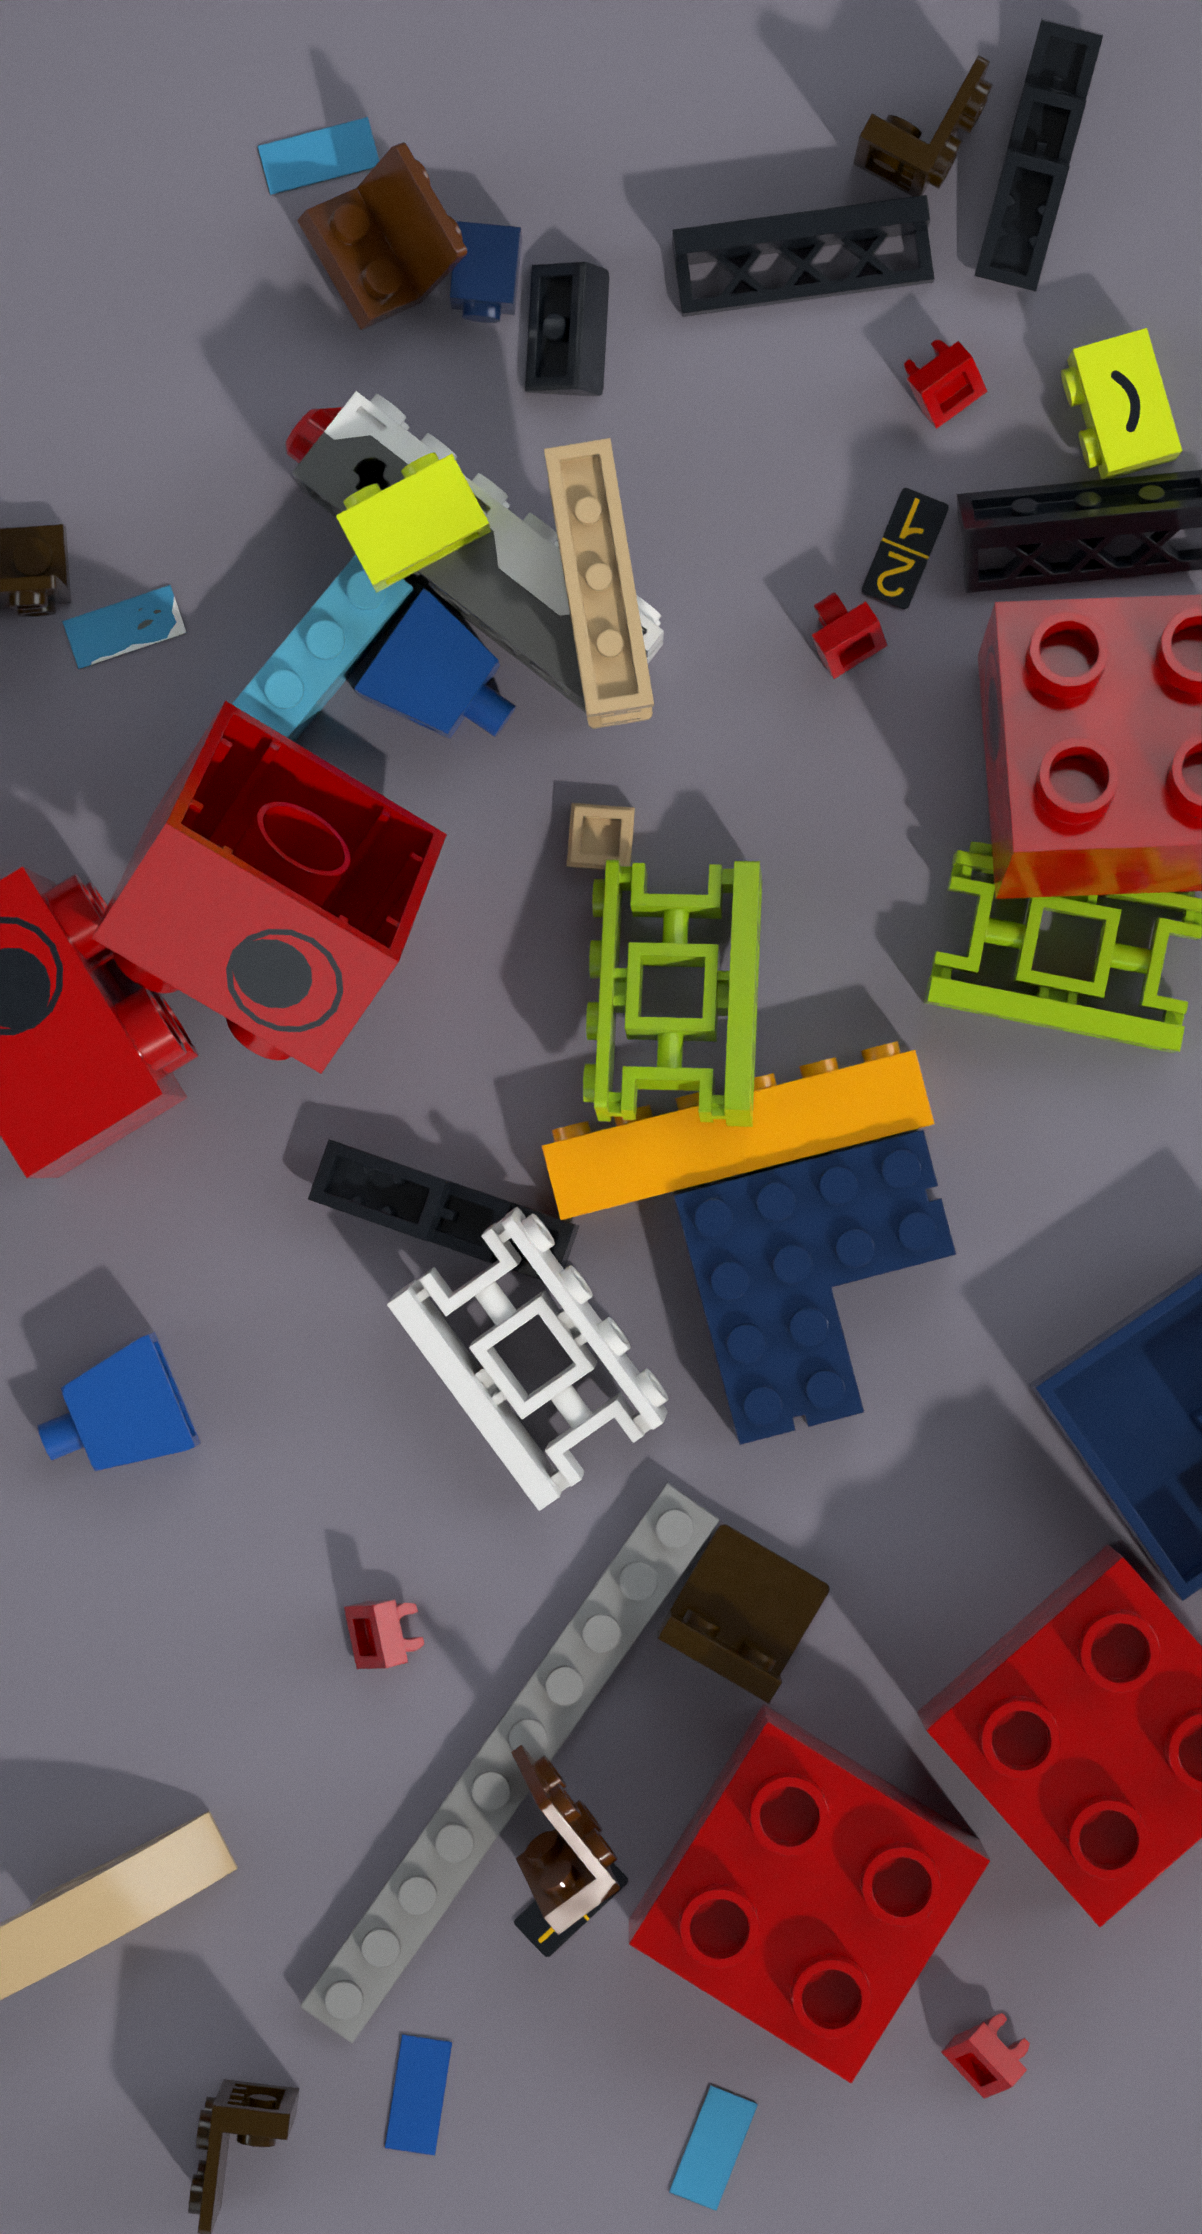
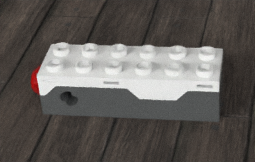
[285,391,664,713]

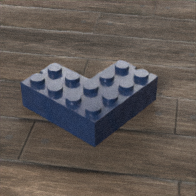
[673,1130,956,1445]
[1029,1265,1202,1601]

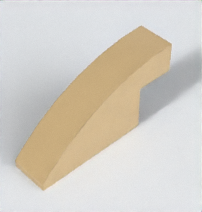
[0,1810,238,2000]

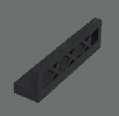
[672,195,935,317]
[957,470,1202,593]

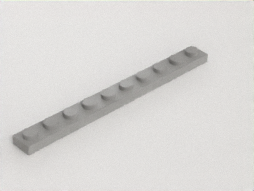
[300,1482,719,2044]

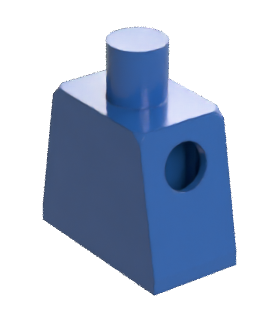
[354,588,516,739]
[38,1332,201,1471]

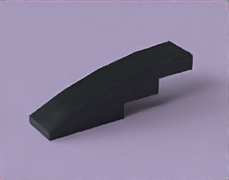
[974,18,1103,292]
[308,1139,579,1281]

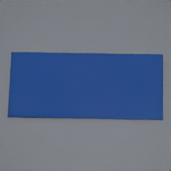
[385,2034,452,2156]

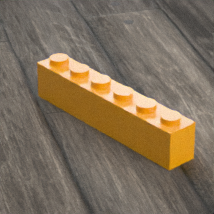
[542,1041,934,1220]

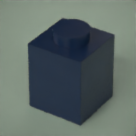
[449,221,522,323]

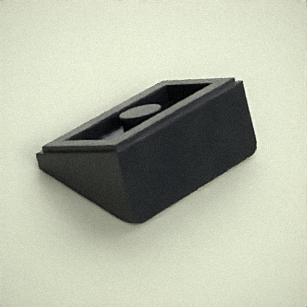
[525,262,610,396]

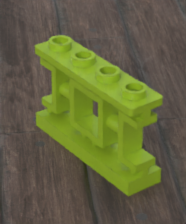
[924,842,1202,1053]
[583,860,763,1127]

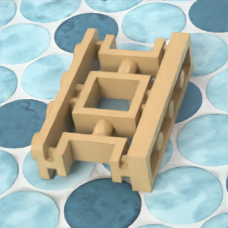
[544,438,654,729]

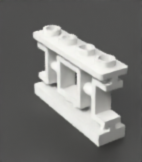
[387,1207,669,1511]

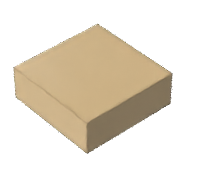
[566,803,635,870]

